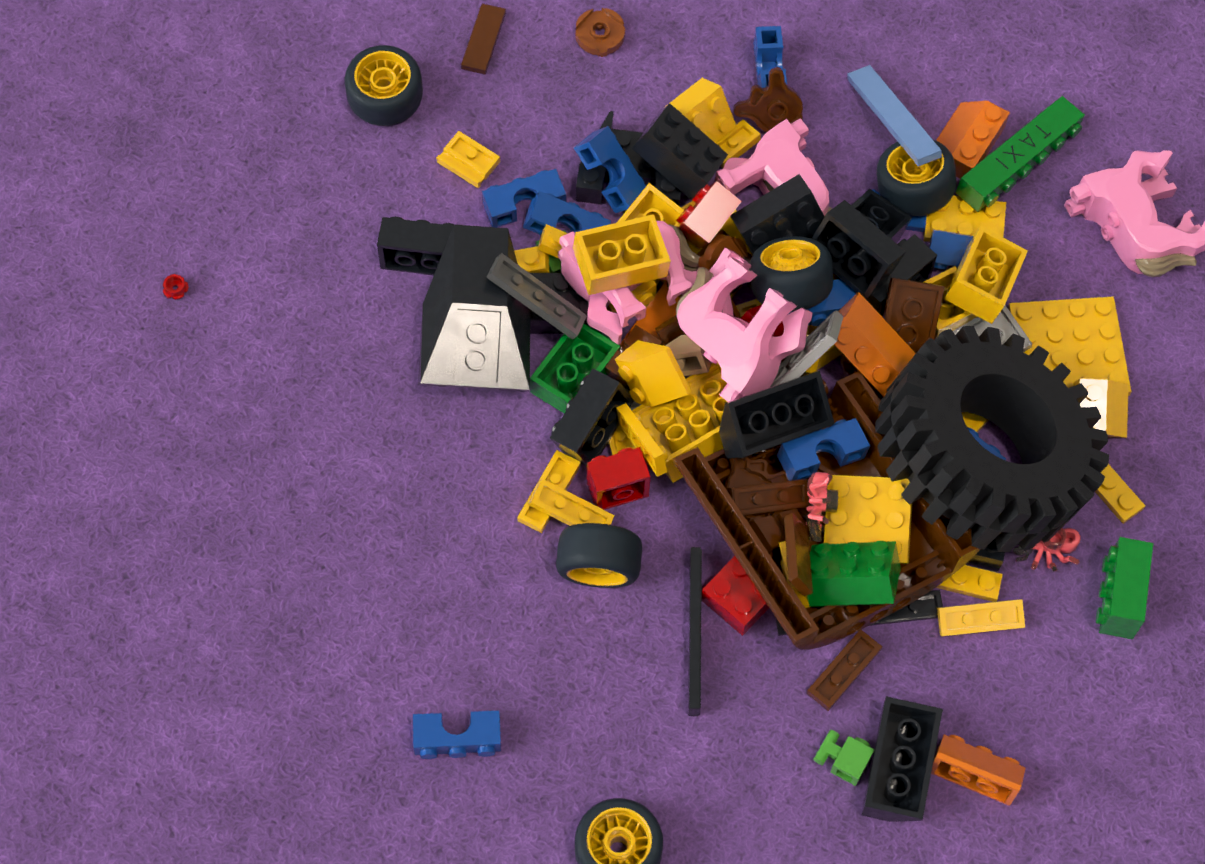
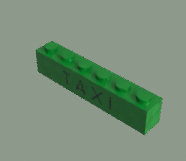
[955,96,1085,212]

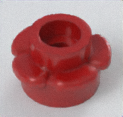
[163,274,189,300]

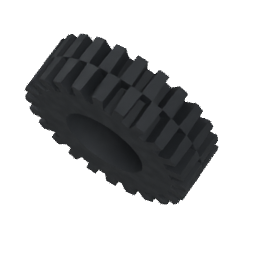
[875,326,1109,552]

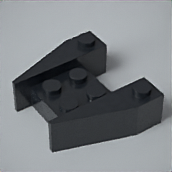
[576,111,682,207]

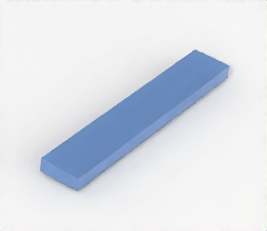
[847,65,942,166]

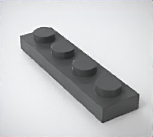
[487,253,587,339]

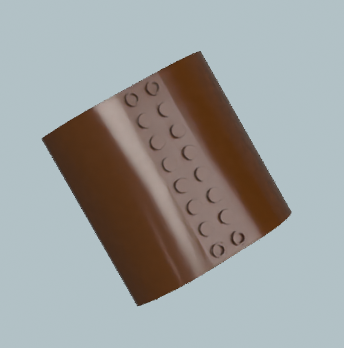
[673,371,981,650]

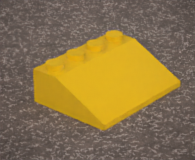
[632,363,728,483]

